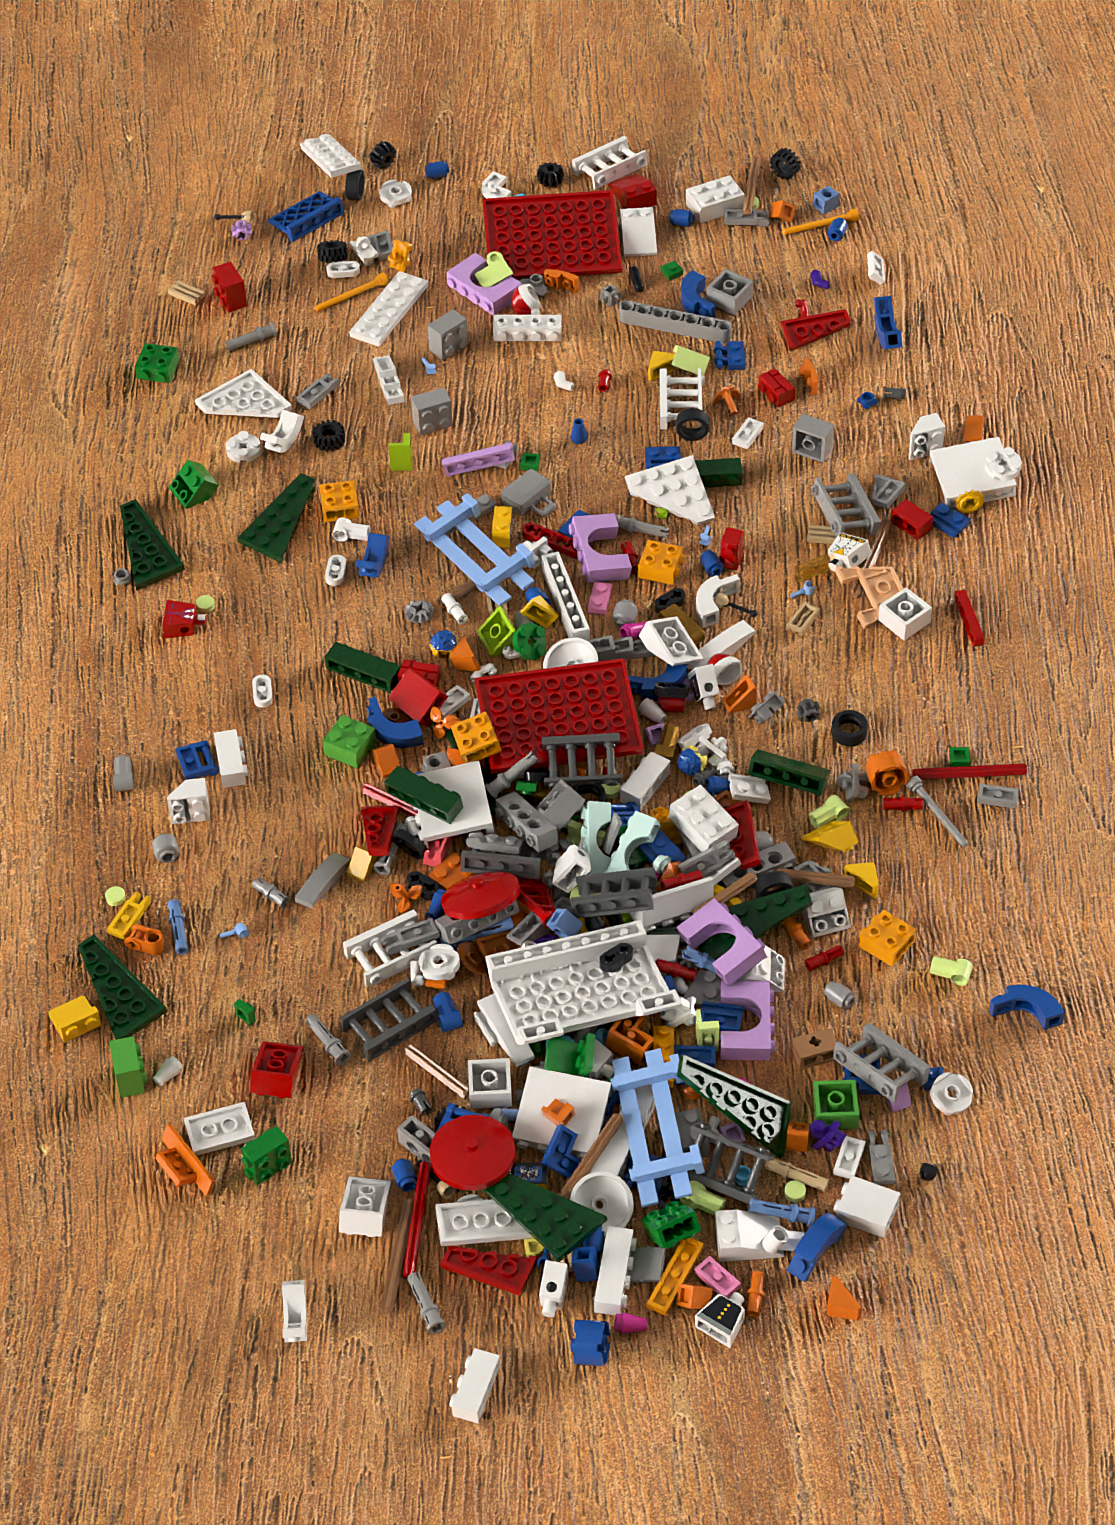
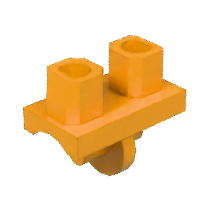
[388,239,413,273]

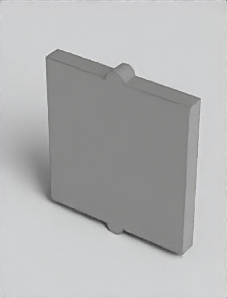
[601,813,622,854]
[627,1246,667,1284]

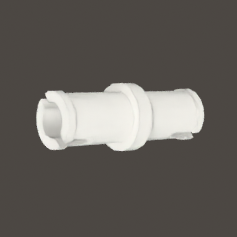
[441,593,468,625]

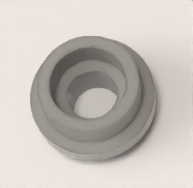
[113,568,131,585]

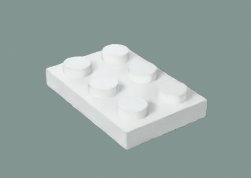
[184,1102,255,1156]

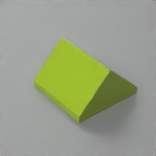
[476,606,516,657]

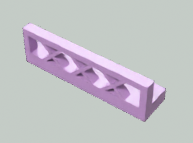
[442,442,515,477]

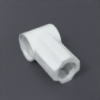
[332,517,370,541]
[762,1226,804,1254]

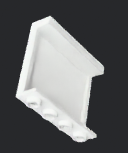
[930,437,1017,509]
[413,760,495,848]
[512,1067,613,1160]

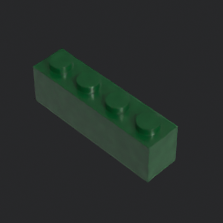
[694,458,743,488]
[325,642,401,693]
[748,749,831,796]
[384,766,463,824]

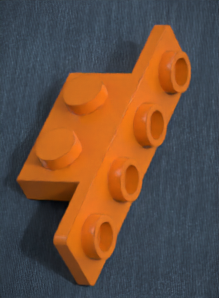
[155,1124,215,1196]

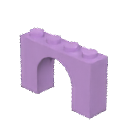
[447,253,522,315]
[569,513,632,583]
[677,898,767,986]
[720,981,775,1061]

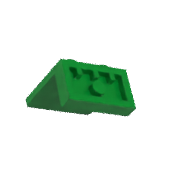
[544,1033,596,1078]

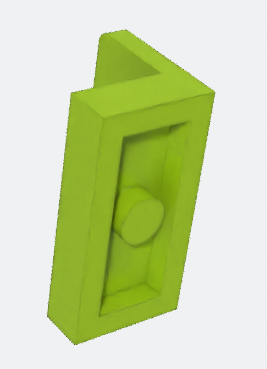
[389,433,412,471]

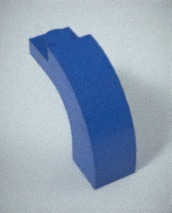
[681,270,716,318]
[874,296,902,349]
[356,533,390,578]
[628,663,688,701]
[367,697,423,748]
[989,985,1065,1030]
[786,1213,848,1282]

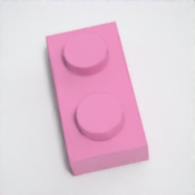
[588,582,613,615]
[694,1256,741,1298]

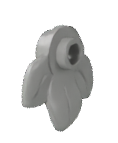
[519,274,547,296]

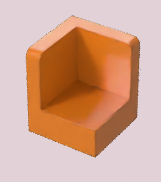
[769,201,796,222]
[541,1099,575,1126]
[676,1283,713,1309]

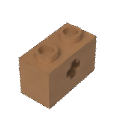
[791,1028,837,1070]

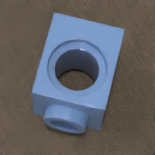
[813,186,839,214]
[546,909,583,938]

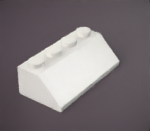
[629,876,714,933]

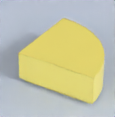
[524,1238,544,1258]

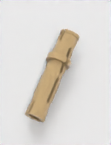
[765,1158,829,1192]

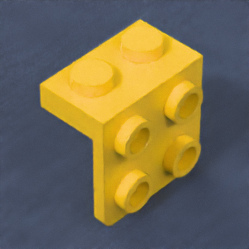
[48,996,102,1043]

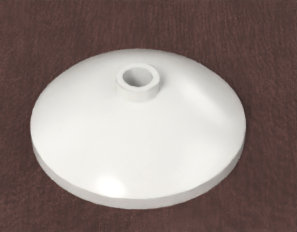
[543,638,599,669]
[569,1171,634,1237]

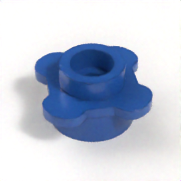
[857,392,878,409]

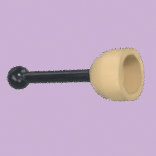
[214,210,254,224]
[715,592,758,617]
[416,1160,456,1199]

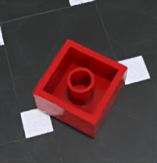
[211,261,247,313]

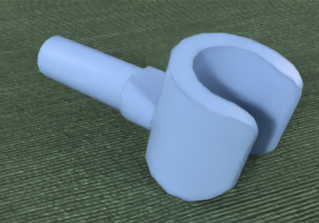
[422,358,436,375]
[699,526,711,546]
[789,581,815,599]
[219,923,249,938]

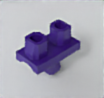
[809,1120,846,1152]

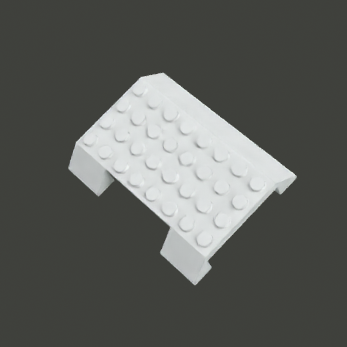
[485,920,682,1045]

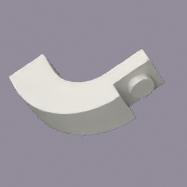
[260,410,304,453]
[696,574,740,628]
[282,1280,307,1343]

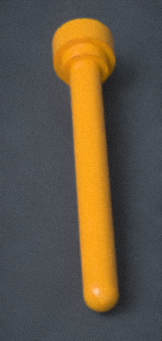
[782,208,859,235]
[315,272,389,312]

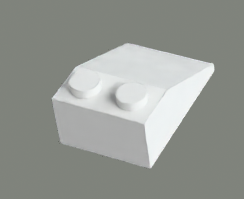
[620,207,657,257]
[639,616,703,666]
[339,1177,391,1237]
[715,1209,784,1262]

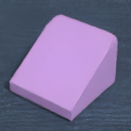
[643,723,664,746]
[886,1083,911,1112]
[717,1122,746,1148]

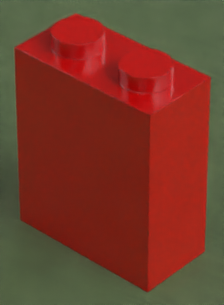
[388,668,448,727]

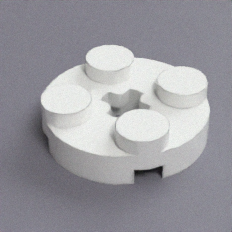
[379,180,412,208]
[225,431,261,463]
[985,447,1022,481]
[419,944,460,980]
[929,1072,973,1116]

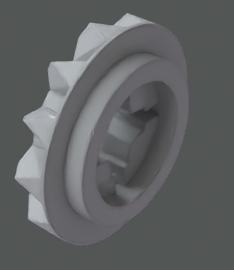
[405,599,434,623]
[546,838,574,867]

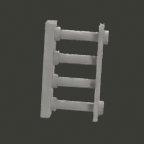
[811,473,881,537]
[833,1022,931,1103]

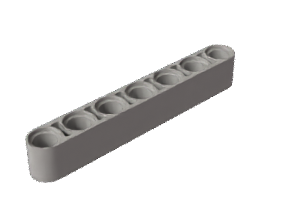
[619,301,732,343]

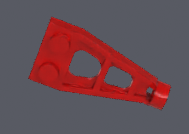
[517,877,555,929]

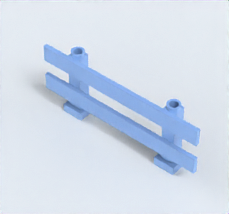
[414,493,535,606]
[611,1048,705,1208]

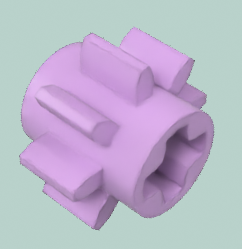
[232,220,252,241]

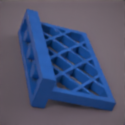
[268,191,344,242]

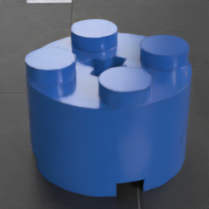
[570,1320,610,1366]

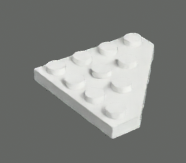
[195,369,292,418]
[625,455,715,525]

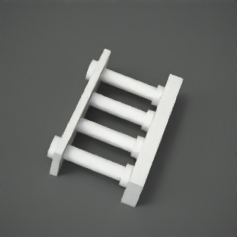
[572,136,648,189]
[660,368,706,429]
[343,909,437,988]

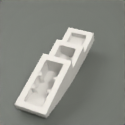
[373,355,405,405]
[688,620,756,670]
[477,993,535,1067]

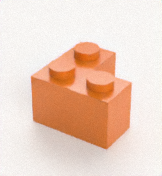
[605,1015,654,1066]

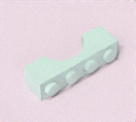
[580,801,611,875]
[604,811,661,892]

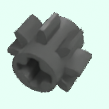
[796,699,820,722]

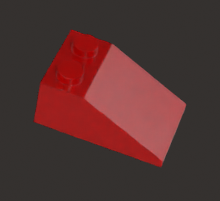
[607,174,657,209]
[250,1041,303,1098]

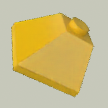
[801,820,859,852]

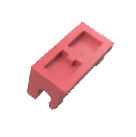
[423,836,454,867]

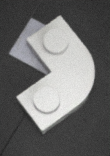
[482,171,511,198]

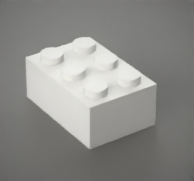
[686,175,745,223]
[668,784,739,852]

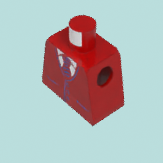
[162,600,207,638]

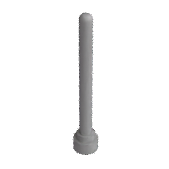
[906,776,968,847]

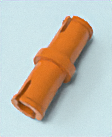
[782,917,812,950]
[746,1271,766,1317]

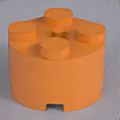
[865,750,909,795]

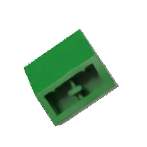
[169,459,219,509]

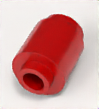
[658,696,685,713]

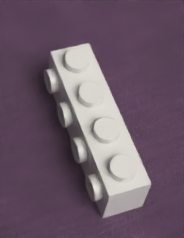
[493,315,562,341]
[594,1226,637,1315]

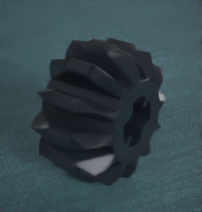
[369,141,397,169]
[537,161,564,188]

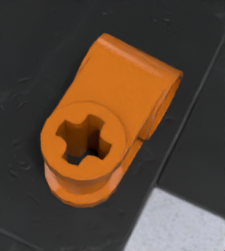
[124,924,165,955]

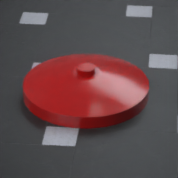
[441,871,520,920]
[430,1115,515,1190]

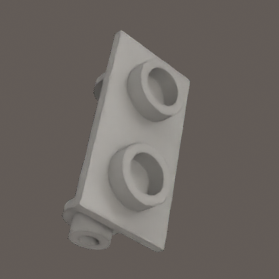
[748,689,785,724]

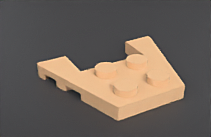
[835,566,904,629]

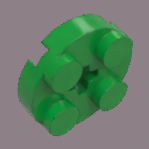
[513,623,547,661]

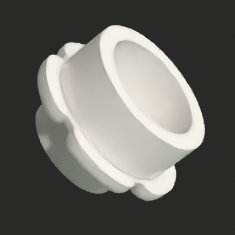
[716,761,735,778]

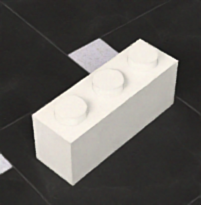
[214,729,248,788]
[619,752,671,811]
[450,1348,500,1423]

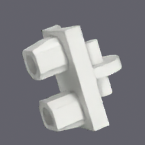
[349,236,378,266]
[522,537,553,569]
[695,735,730,769]
[660,996,696,1028]

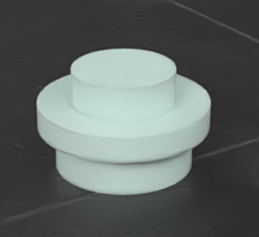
[653,855,671,874]

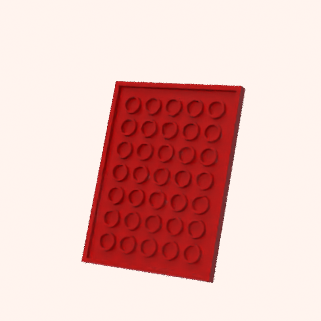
[482,190,622,280]
[475,658,644,774]

